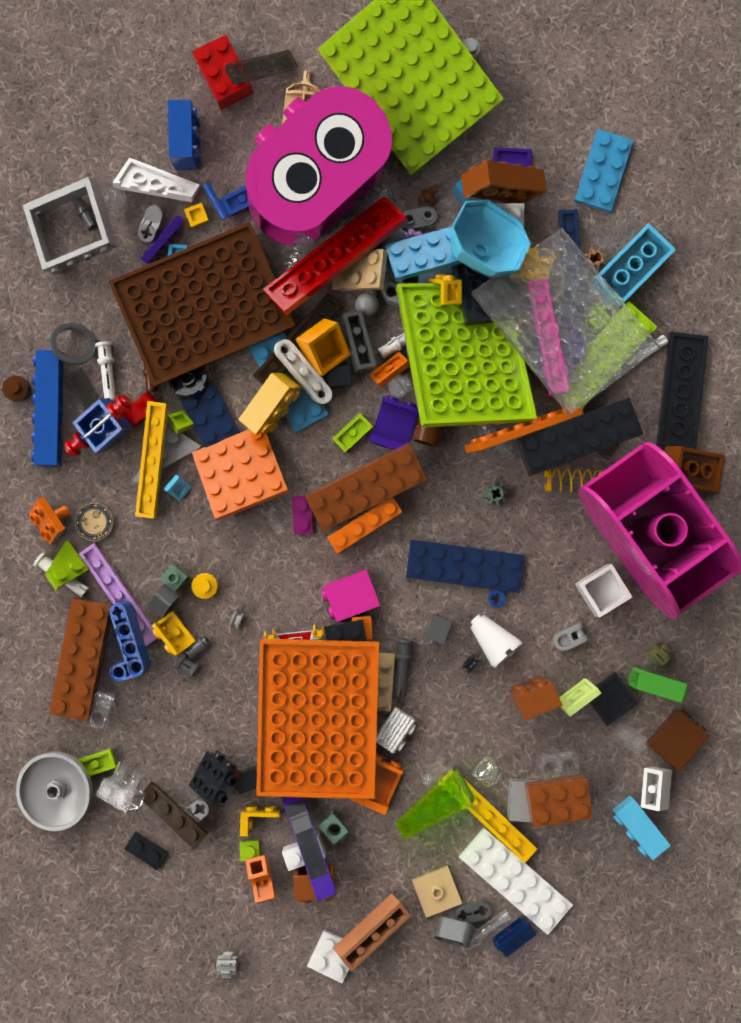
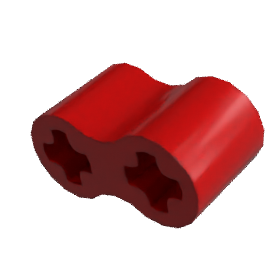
[122,391,157,429]

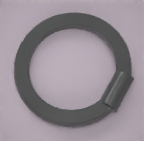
[50,322,96,365]

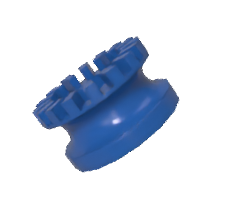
[488,590,506,608]

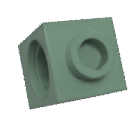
[160,564,190,592]
[318,810,349,845]

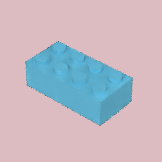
[591,223,676,309]

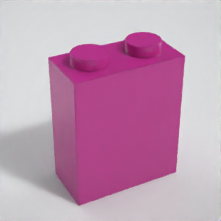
[321,569,380,622]

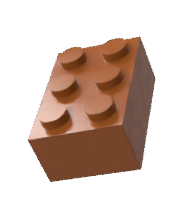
[509,675,563,720]
[525,774,593,828]

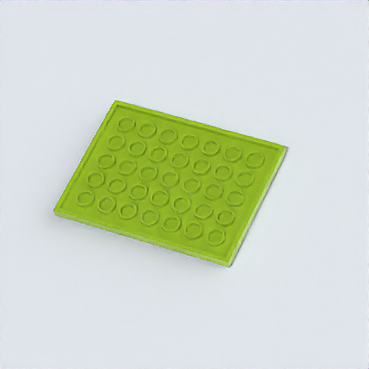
[317,0,504,176]
[396,283,537,427]

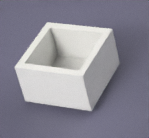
[575,564,632,618]

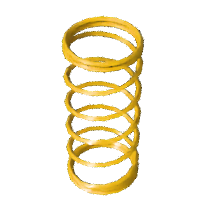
[544,468,604,493]

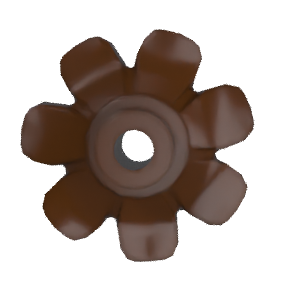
[417,184,439,206]

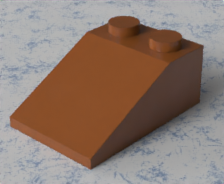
[665,446,725,492]

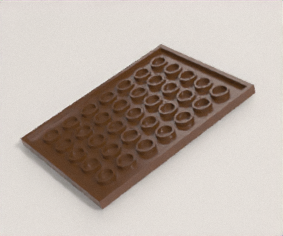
[109,222,296,387]

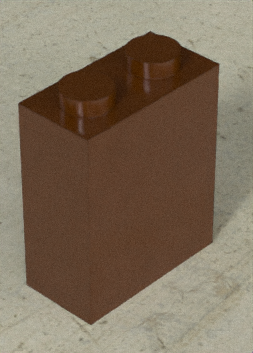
[646,708,710,772]

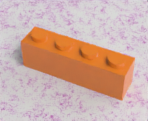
[327,497,402,554]

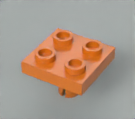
[29,496,70,545]

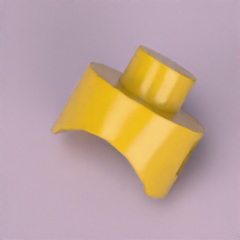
[192,573,219,599]

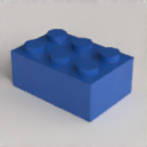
[168,100,201,170]

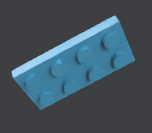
[574,129,633,213]
[384,227,462,282]

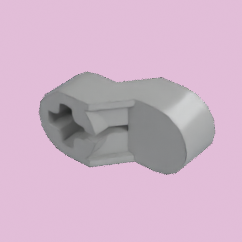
[138,205,165,242]
[184,798,211,822]

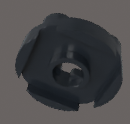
[169,367,208,399]

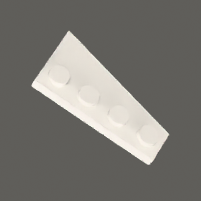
[113,158,200,202]

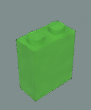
[627,666,688,703]

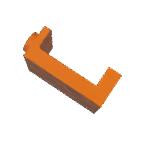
[349,753,404,815]

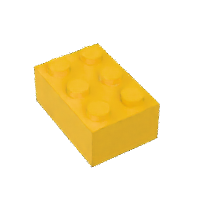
[238,373,302,434]

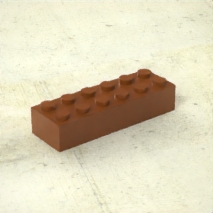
[305,442,427,531]
[49,598,113,721]

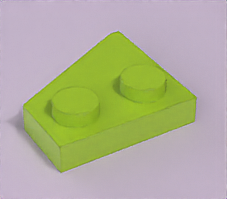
[45,540,89,590]

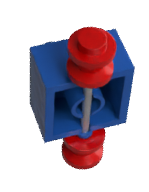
[65,395,132,457]

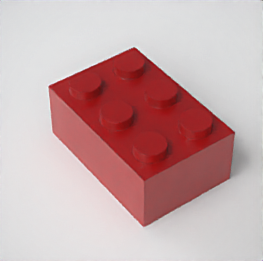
[192,35,254,110]

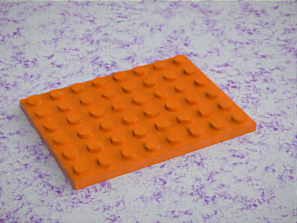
[256,639,379,799]

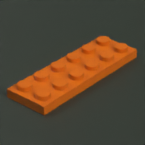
[464,406,583,453]

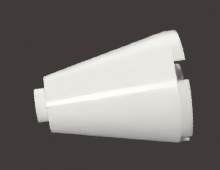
[470,615,523,669]

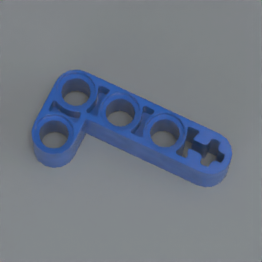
[109,600,151,681]

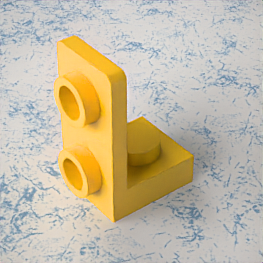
[429,274,462,305]
[240,805,281,836]

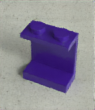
[369,396,419,450]

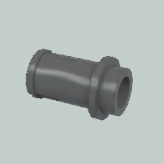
[185,636,211,659]

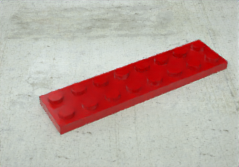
[263,197,408,316]

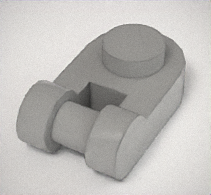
[553,622,589,651]

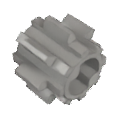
[216,952,238,979]

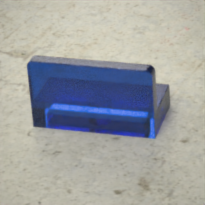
[492,915,536,957]

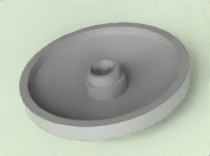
[16,751,93,831]

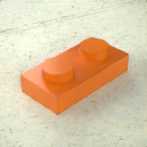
[369,352,410,388]

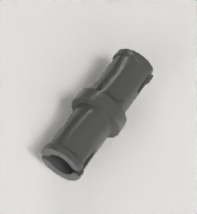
[72,197,98,231]

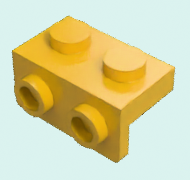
[152,610,197,656]

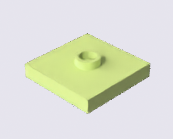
[559,678,601,717]

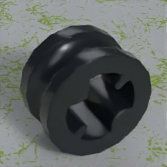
[461,654,480,673]

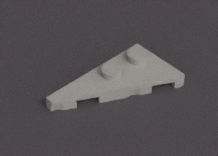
[133,426,202,483]

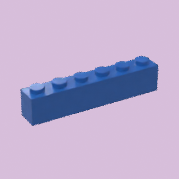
[31,350,64,467]

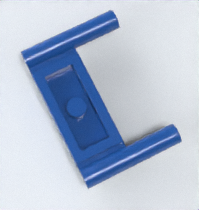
[203,163,249,220]

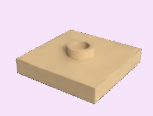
[412,865,462,918]

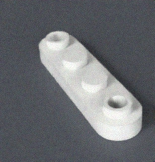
[274,339,332,404]

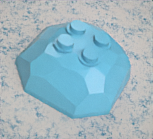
[450,199,531,278]

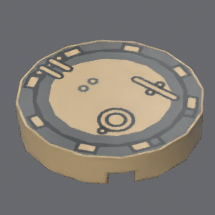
[75,503,114,541]

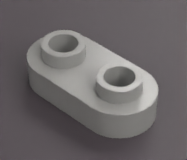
[402,206,437,231]

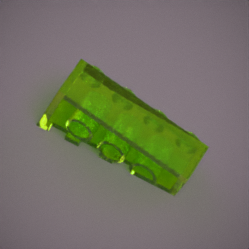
[395,764,475,841]

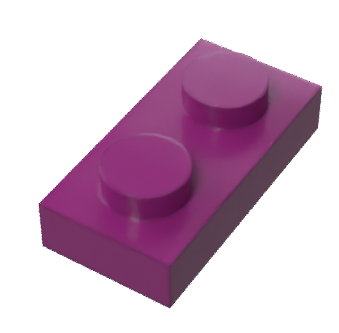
[292,496,313,535]

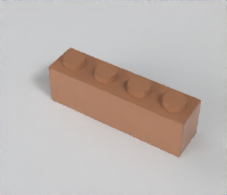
[333,893,411,972]

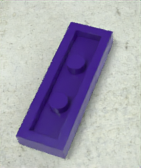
[139,215,184,264]

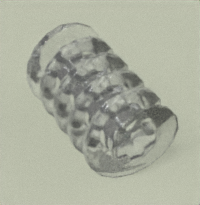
[353,183,396,216]
[284,233,317,271]
[477,424,516,461]

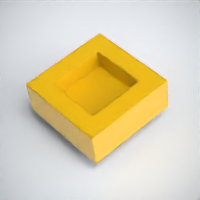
[184,203,209,229]

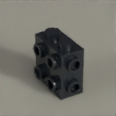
[188,751,242,808]

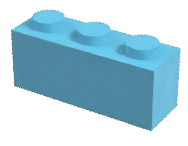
[612,796,671,860]

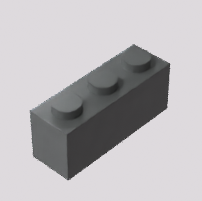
[340,310,376,375]

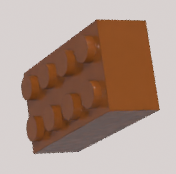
[461,159,547,203]

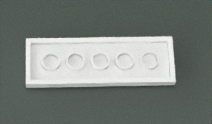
[459,827,573,935]

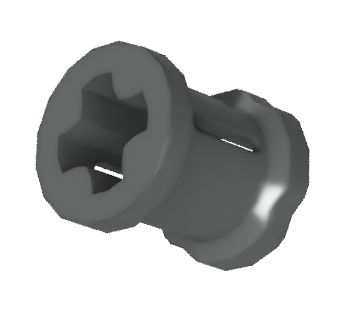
[174,654,200,679]

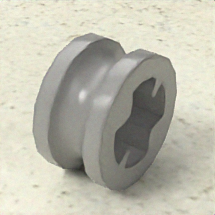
[229,610,244,630]

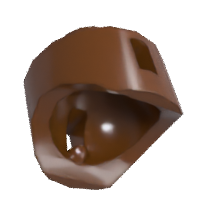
[2,375,32,402]

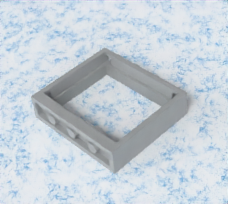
[23,177,118,274]

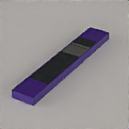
[282,797,337,902]

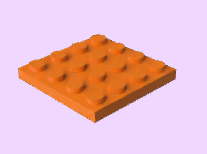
[192,429,289,521]

